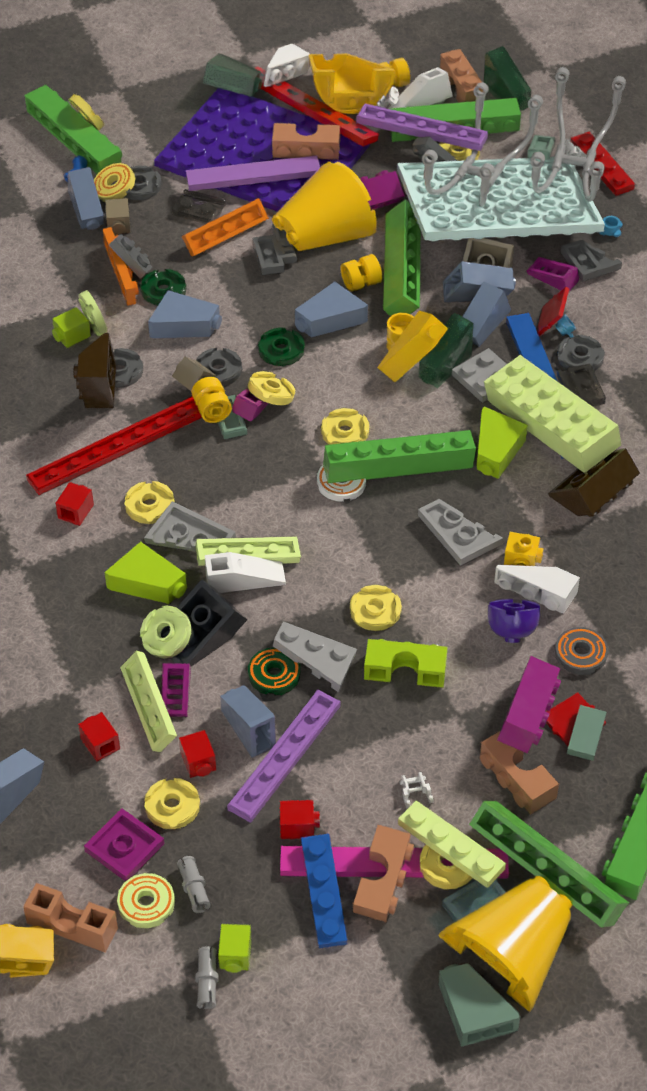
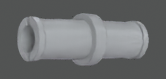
[177,856,211,913]
[195,947,219,1009]

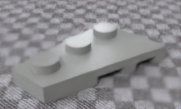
[418,499,503,566]
[144,501,236,552]
[273,621,357,692]

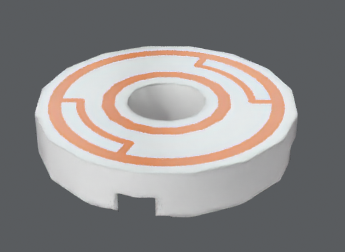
[317,465,366,501]

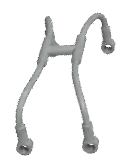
[530,67,626,202]
[422,82,543,207]

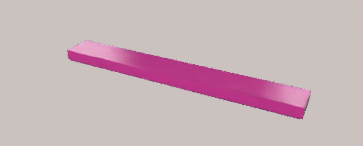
[280,846,509,879]

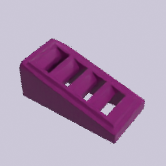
[526,257,579,291]
[232,388,269,421]
[161,663,191,717]

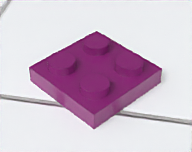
[84,808,164,881]

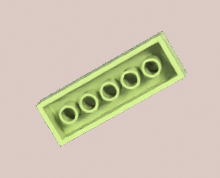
[484,355,621,473]

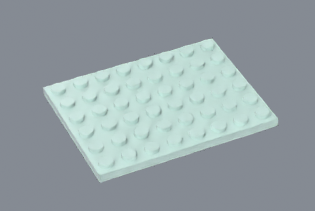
[397,157,605,241]

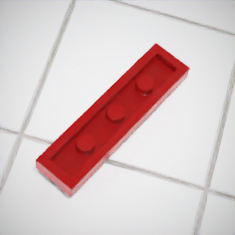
[570,131,635,196]

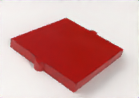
[537,287,569,336]
[546,692,606,746]

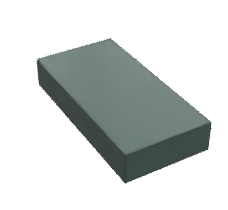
[527,135,556,160]
[218,395,247,439]
[567,705,607,761]

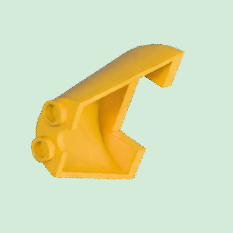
[308,53,396,114]
[272,161,377,251]
[438,876,572,1012]

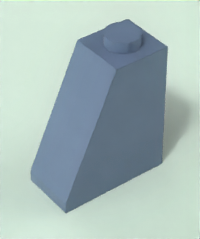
[68,167,104,230]
[443,261,516,302]
[295,282,368,337]
[455,282,511,347]
[148,290,222,338]
[220,685,276,758]
[0,748,44,824]

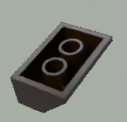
[73,333,116,408]
[548,448,640,517]

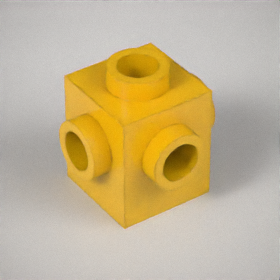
[504,532,544,566]

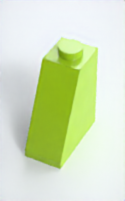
[477,407,528,479]
[105,542,187,604]

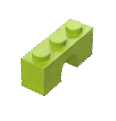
[364,639,448,688]

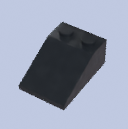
[161,580,248,666]

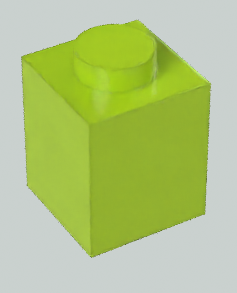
[52,307,91,348]
[219,924,251,973]

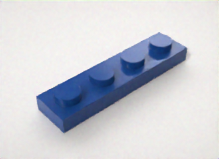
[301,834,347,948]

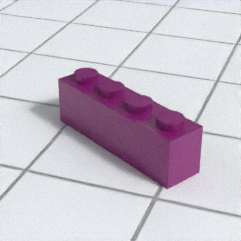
[359,170,405,210]
[497,656,561,754]

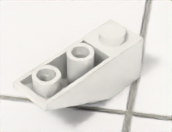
[264,44,310,87]
[388,68,452,109]
[205,552,286,593]
[495,565,580,614]

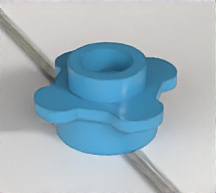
[599,216,623,237]
[555,314,576,338]

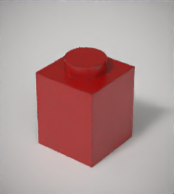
[55,482,94,526]
[78,712,120,762]
[179,730,216,778]
[280,800,320,839]

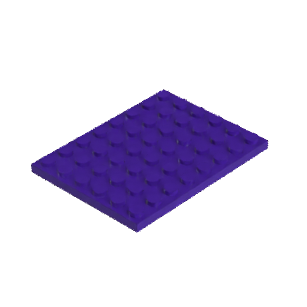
[154,85,370,212]

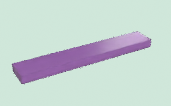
[357,104,488,151]
[186,156,320,191]
[227,690,341,823]

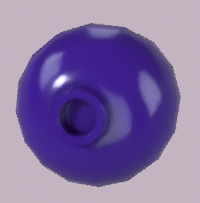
[487,599,540,643]

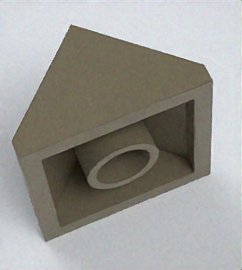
[463,238,514,268]

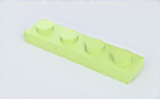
[195,537,301,566]
[120,651,177,752]
[398,801,506,888]

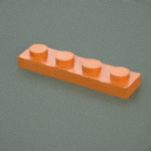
[182,198,269,256]
[103,227,139,306]

